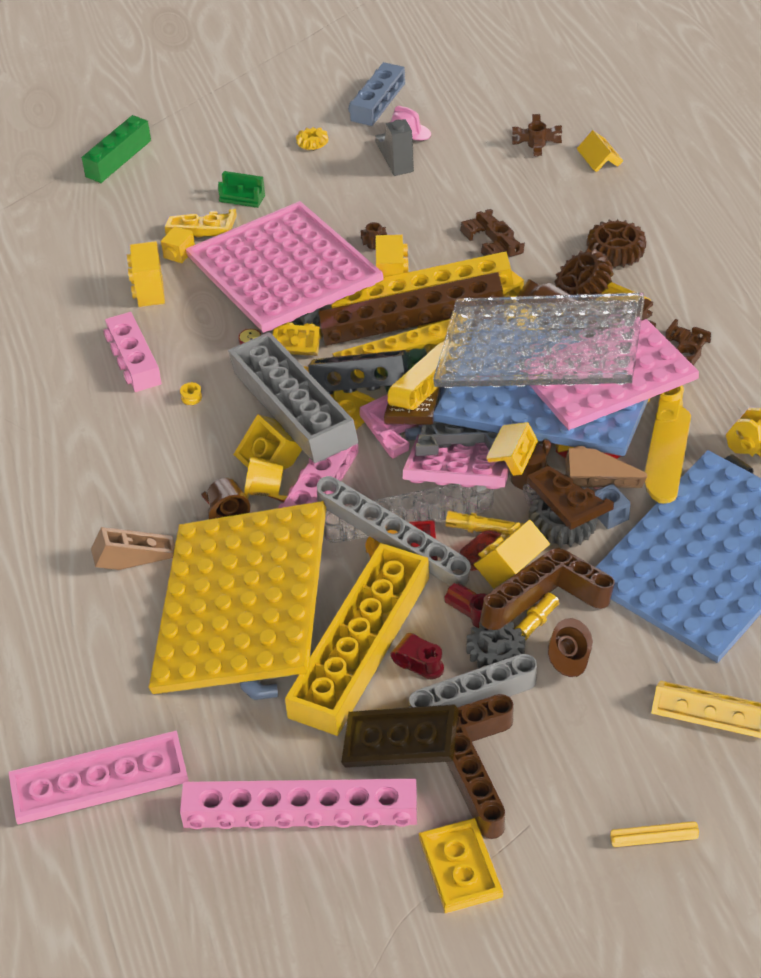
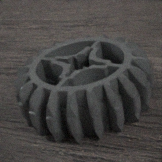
[529,495,598,548]

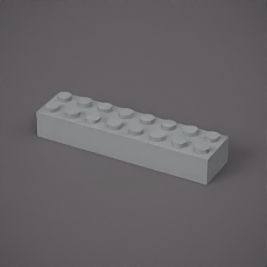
[228,332,359,463]

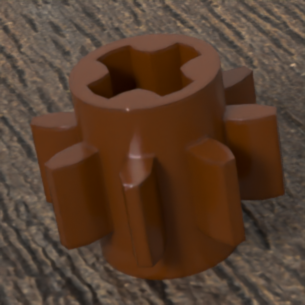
[361,222,387,250]

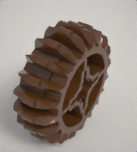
[586,219,646,268]
[554,248,614,305]

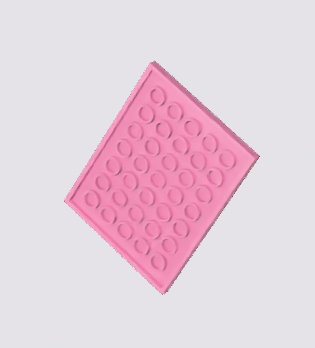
[186,201,384,333]

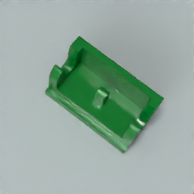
[218,171,265,208]

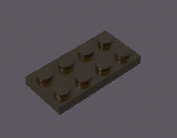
[341,704,459,768]

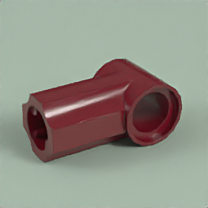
[444,583,487,628]

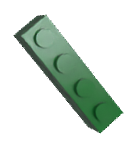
[81,115,151,183]

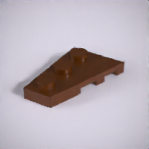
[527,466,614,530]

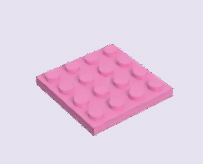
[403,434,510,489]

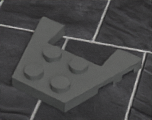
[415,421,498,456]

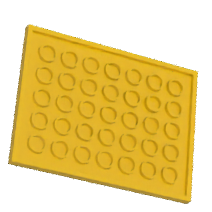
[149,501,326,694]

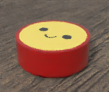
[239,329,261,345]

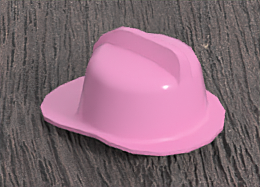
[389,106,431,140]

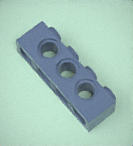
[348,62,405,126]

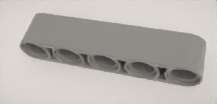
[409,654,537,707]

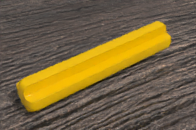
[610,821,699,847]

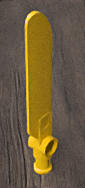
[645,385,691,504]

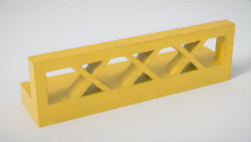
[651,680,761,738]

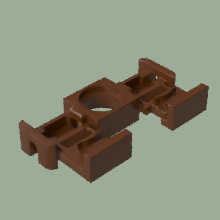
[460,209,525,257]
[665,319,711,366]

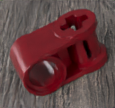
[391,633,444,680]

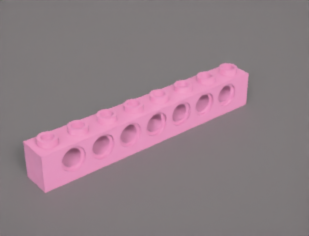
[180,779,417,829]

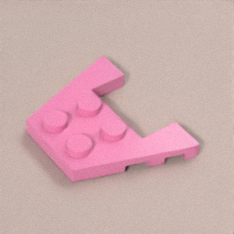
[359,394,416,459]

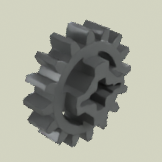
[466,622,525,668]

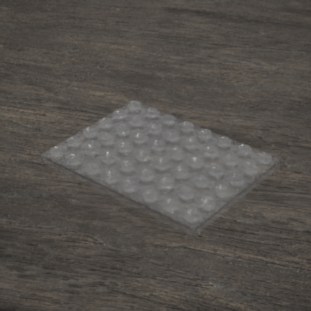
[433,293,644,388]

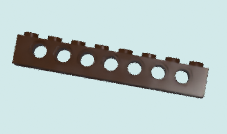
[319,272,506,346]

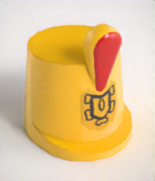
[244,457,288,503]

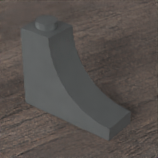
[375,119,414,176]

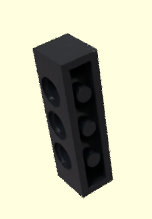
[308,350,409,395]

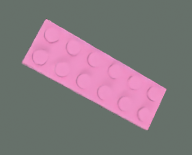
[8,731,189,825]

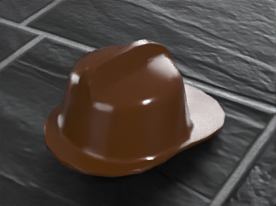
[548,618,593,677]

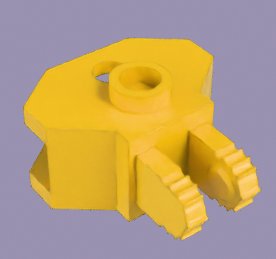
[726,408,761,457]

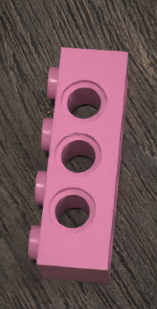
[103,312,162,392]

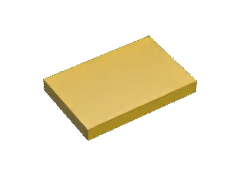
[418,818,503,913]

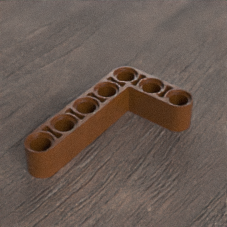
[480,548,615,630]
[446,694,514,839]

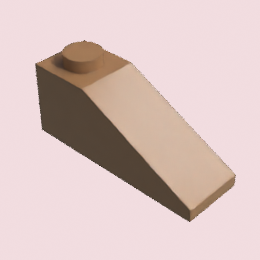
[565,446,647,488]
[91,527,175,570]

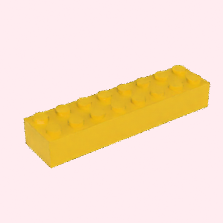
[285,543,429,736]

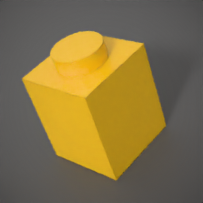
[161,226,195,264]

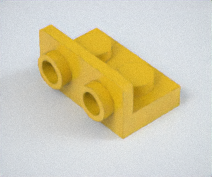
[273,322,323,356]

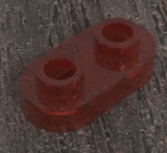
[459,530,501,571]

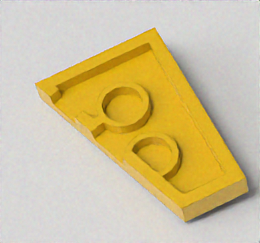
[165,209,237,237]

